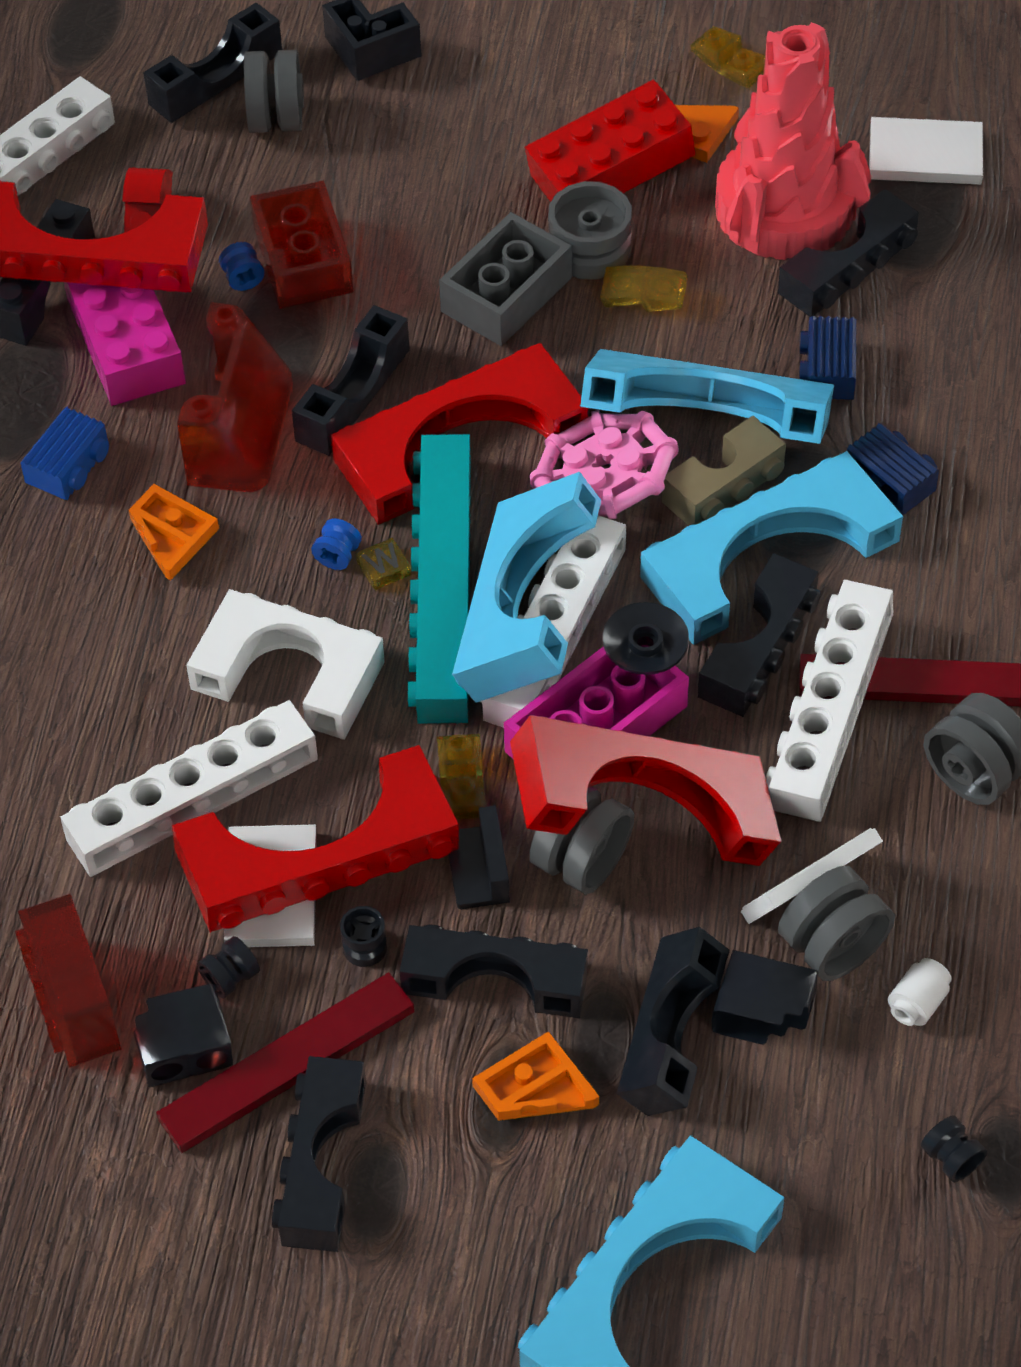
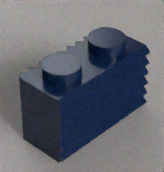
[799,315,856,400]
[847,423,939,515]

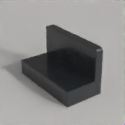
[448,805,510,909]

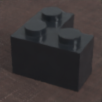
[322,0,422,81]

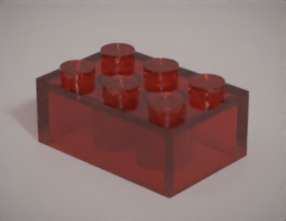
[250,180,354,309]
[15,894,122,1067]

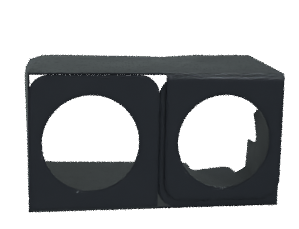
[712,950,817,1045]
[134,984,233,1088]

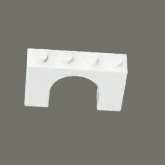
[186,589,385,740]

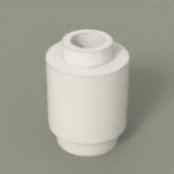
[888,958,952,1026]

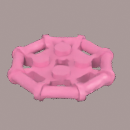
[530,410,679,520]

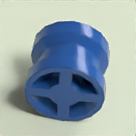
[219,242,265,291]
[311,518,362,570]

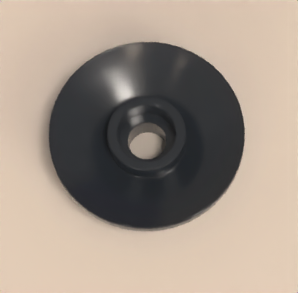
[603,602,689,675]

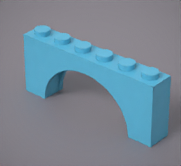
[580,349,834,444]
[640,451,903,645]
[452,472,601,703]
[518,1135,784,1367]

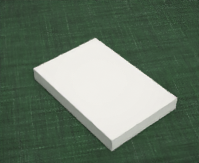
[869,117,983,185]
[224,824,317,947]
[741,828,883,924]

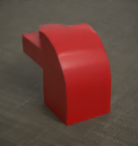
[122,167,172,233]

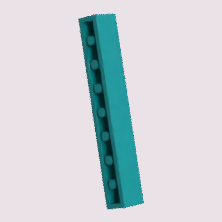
[408,434,471,724]

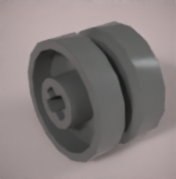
[244,50,304,133]
[548,181,632,280]
[923,693,1021,805]
[530,787,635,895]
[778,866,895,981]

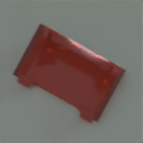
[177,302,293,492]

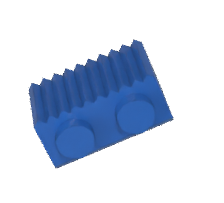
[20,407,109,500]

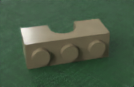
[662,416,786,526]

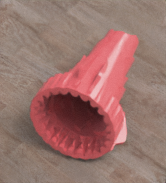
[715,22,871,260]

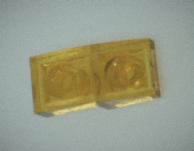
[690,26,765,88]
[600,266,688,312]
[437,734,486,819]

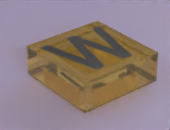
[356,537,411,590]

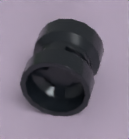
[340,906,387,967]
[197,936,260,999]
[921,1115,988,1183]

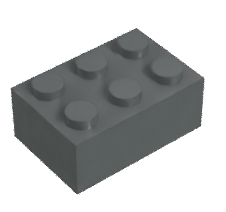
[439,212,572,347]

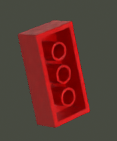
[524,79,696,202]

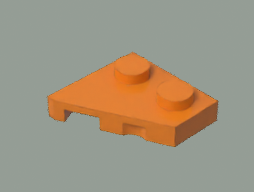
[675,105,739,163]
[129,484,219,580]
[472,1031,600,1121]

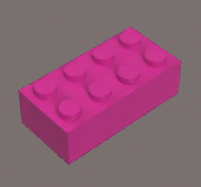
[64,282,186,406]
[504,645,689,759]

